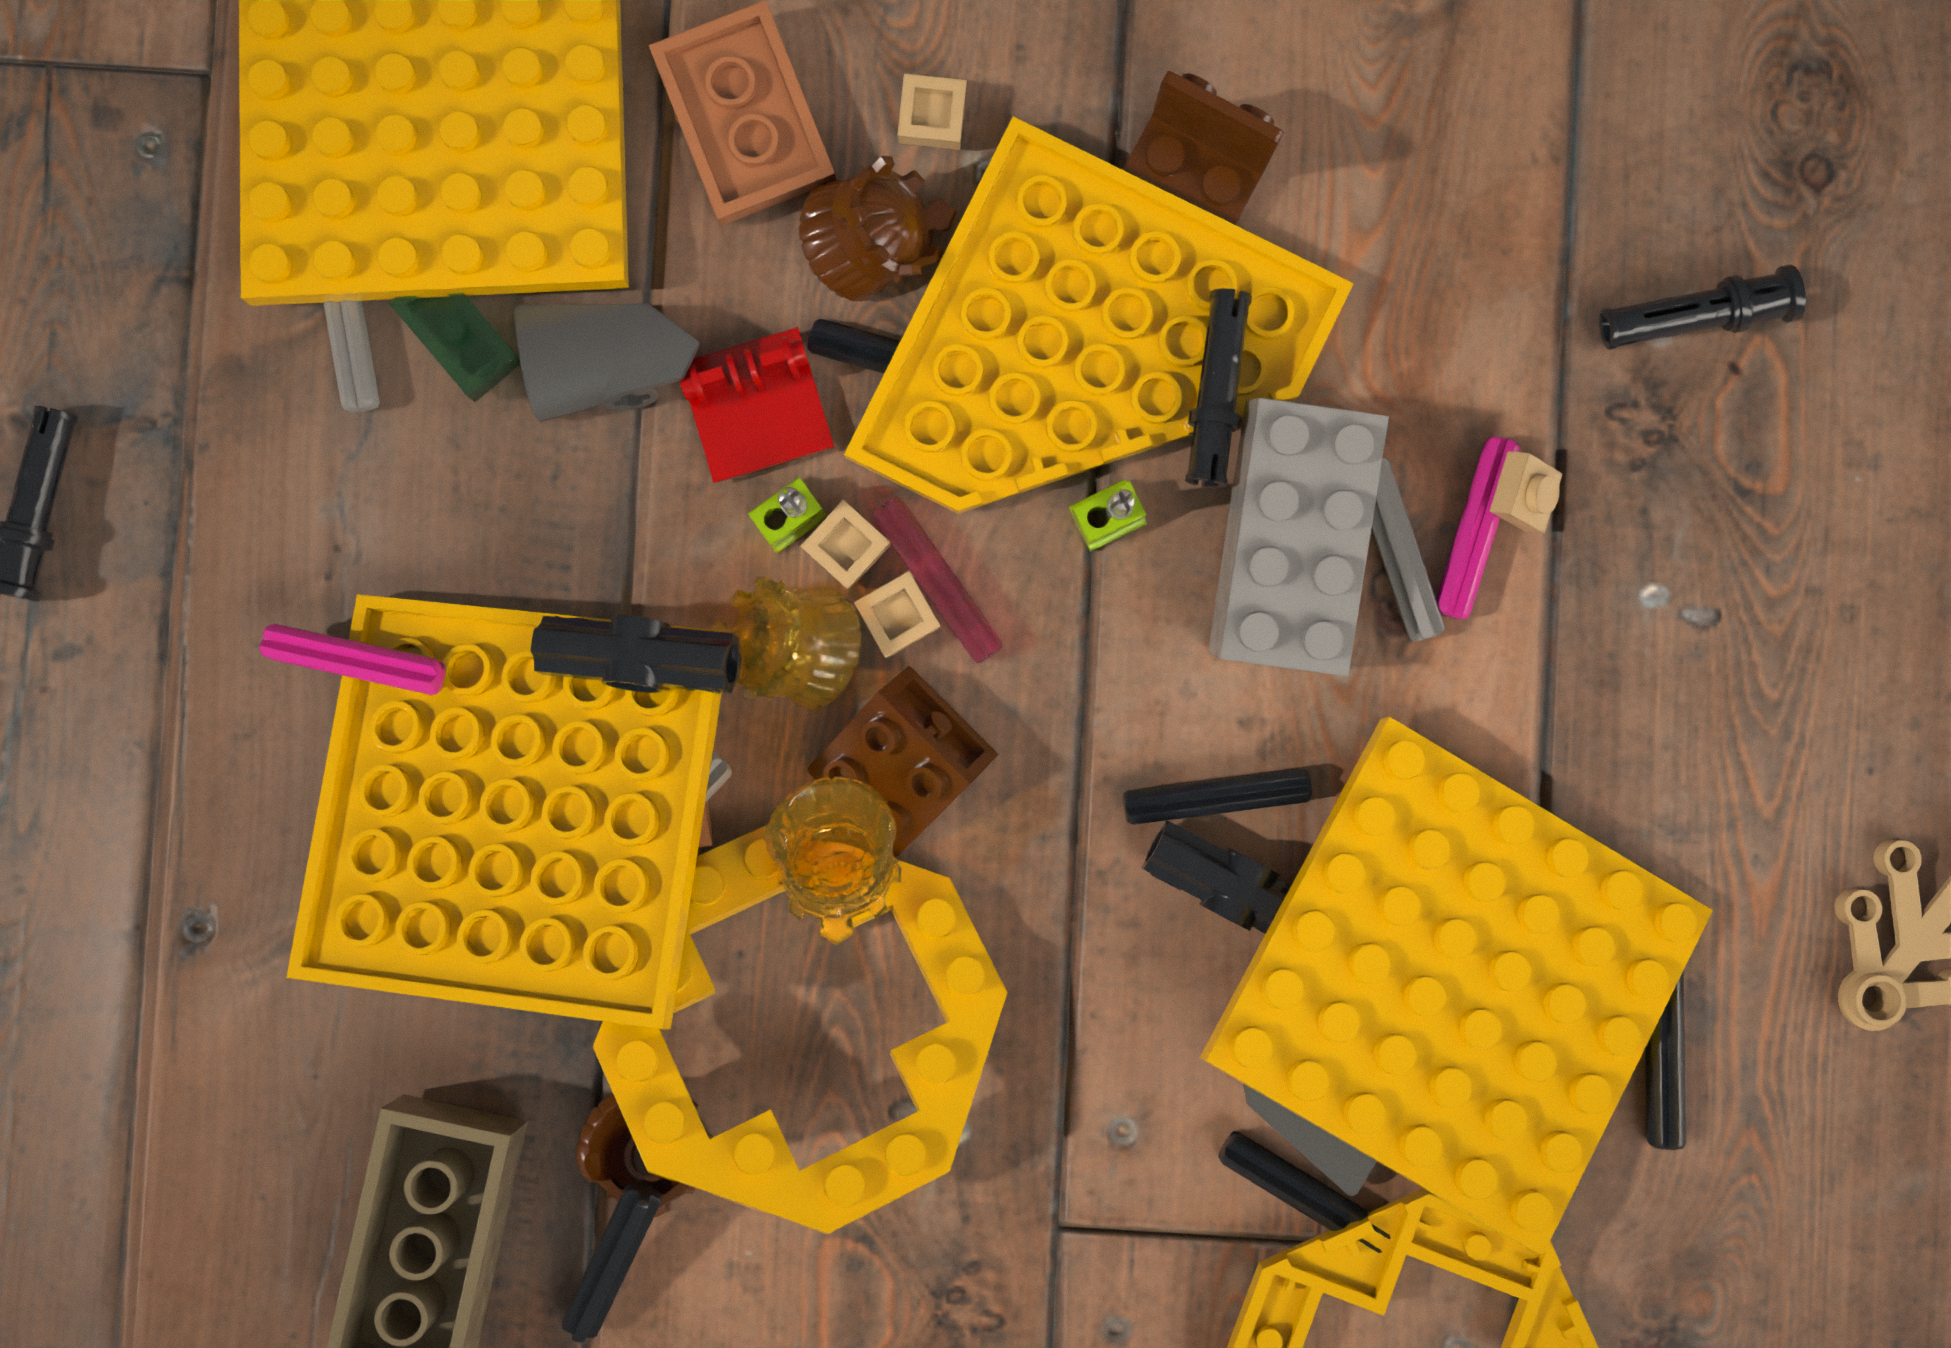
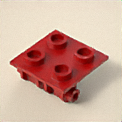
[680,327,835,484]

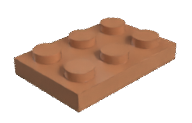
[648,0,837,226]

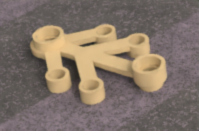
[1834,839,1951,1031]

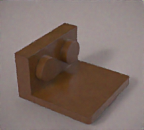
[1123,71,1284,225]
[808,666,999,857]

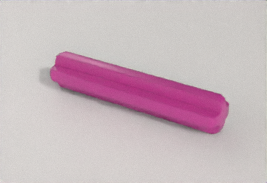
[1436,436,1521,620]
[259,624,446,695]

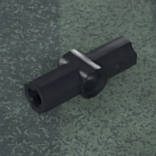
[530,615,742,694]
[1141,821,1291,934]

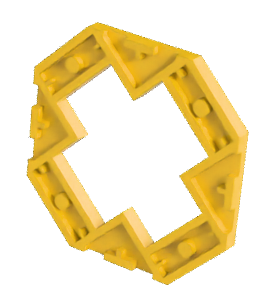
[593,819,1008,1235]
[1227,1188,1599,1348]

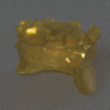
[709,576,861,710]
[764,777,902,945]

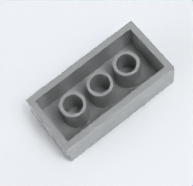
[1208,398,1389,676]

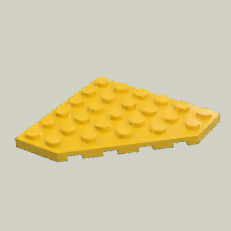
[844,116,1354,514]

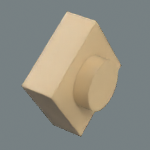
[897,74,967,150]
[1489,451,1562,534]
[800,500,891,591]
[854,571,941,659]

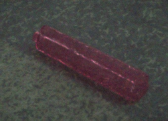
[873,497,1003,663]

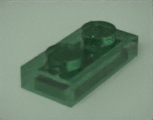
[389,293,521,402]

